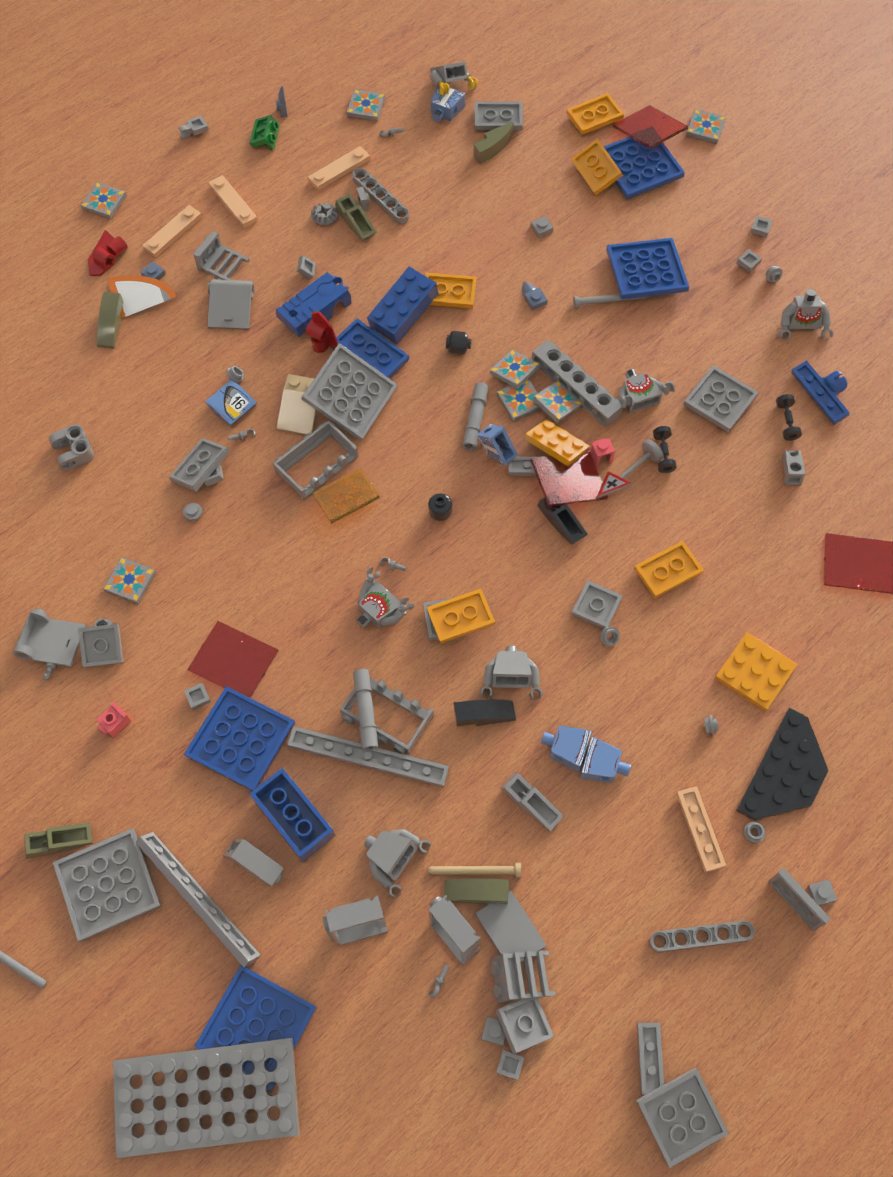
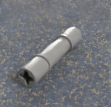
[462,382,489,451]
[353,669,378,751]

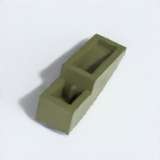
[473,121,514,164]
[335,193,377,241]
[97,292,123,348]
[24,823,92,859]
[444,879,509,905]

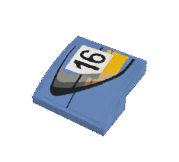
[205,380,257,426]

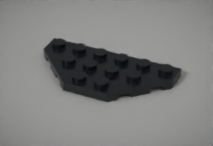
[736,707,829,821]

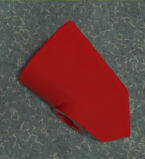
[88,230,128,276]
[306,311,338,353]

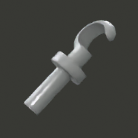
[379,127,404,137]
[228,429,256,441]
[379,557,407,571]
[43,662,56,680]
[429,965,450,998]

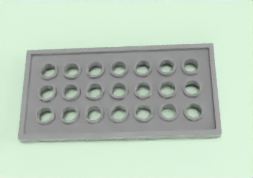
[113,1038,300,1158]

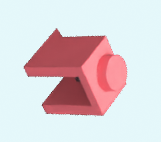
[588,438,615,467]

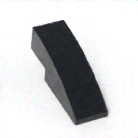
[537,491,588,545]
[454,700,516,726]

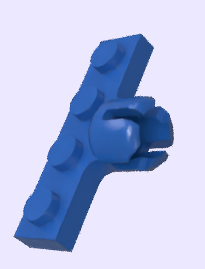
[791,360,850,425]

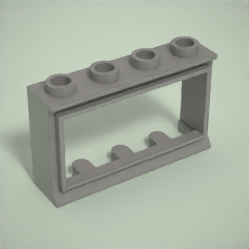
[273,420,359,500]
[340,674,434,755]
[322,895,388,946]
[428,895,481,965]

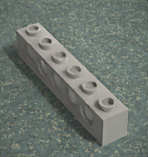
[532,340,623,428]

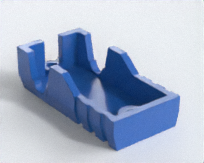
[276,272,352,337]

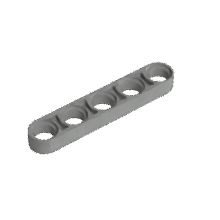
[353,168,409,224]
[649,921,755,953]

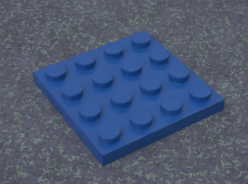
[604,128,685,199]
[606,238,689,300]
[184,686,295,791]
[194,965,317,1091]

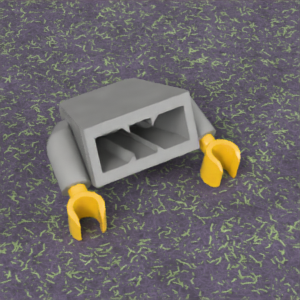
[430,61,478,95]

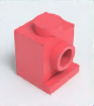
[96,702,131,737]

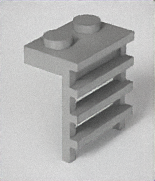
[193,231,249,280]
[490,950,556,1004]

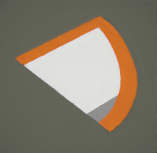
[107,275,177,319]

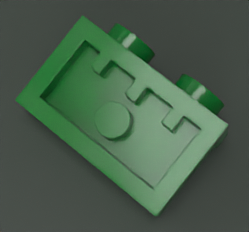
[249,115,280,150]

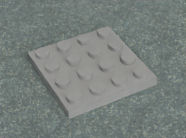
[301,343,397,441]
[53,828,162,942]

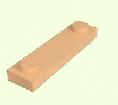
[308,146,370,191]
[209,175,258,228]
[142,205,202,258]
[676,786,726,873]

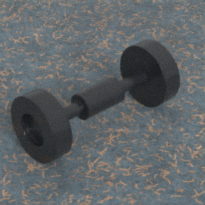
[776,394,802,441]
[653,426,677,473]

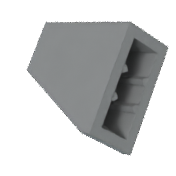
[223,838,284,886]

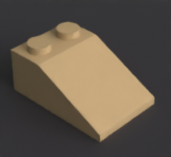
[276,374,319,436]

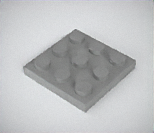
[683,365,759,433]
[636,1067,729,1168]

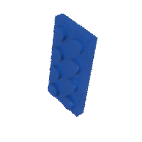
[336,318,409,379]

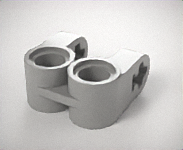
[49,424,94,470]

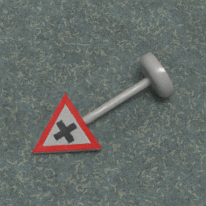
[597,439,664,498]

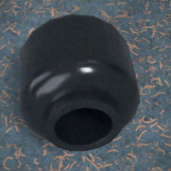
[446,331,471,355]
[428,493,452,521]

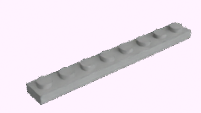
[287,726,449,788]
[136,832,261,967]

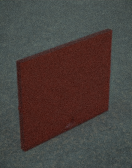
[613,105,688,149]
[531,452,608,507]
[824,533,893,594]
[188,621,278,698]

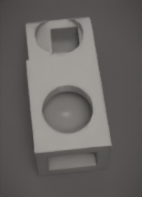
[782,450,806,485]

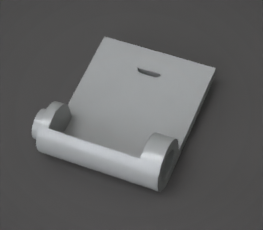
[207,279,254,329]
[13,608,87,667]

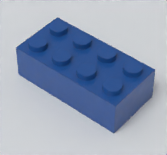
[367,266,439,344]
[249,767,336,862]

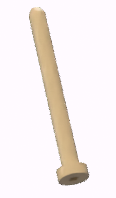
[428,863,521,878]

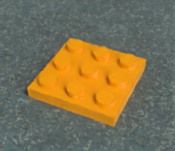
[715,632,798,712]

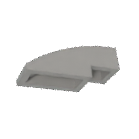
[500,773,563,831]

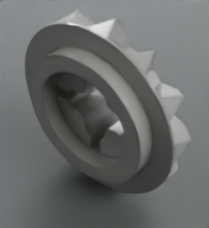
[311,202,338,225]

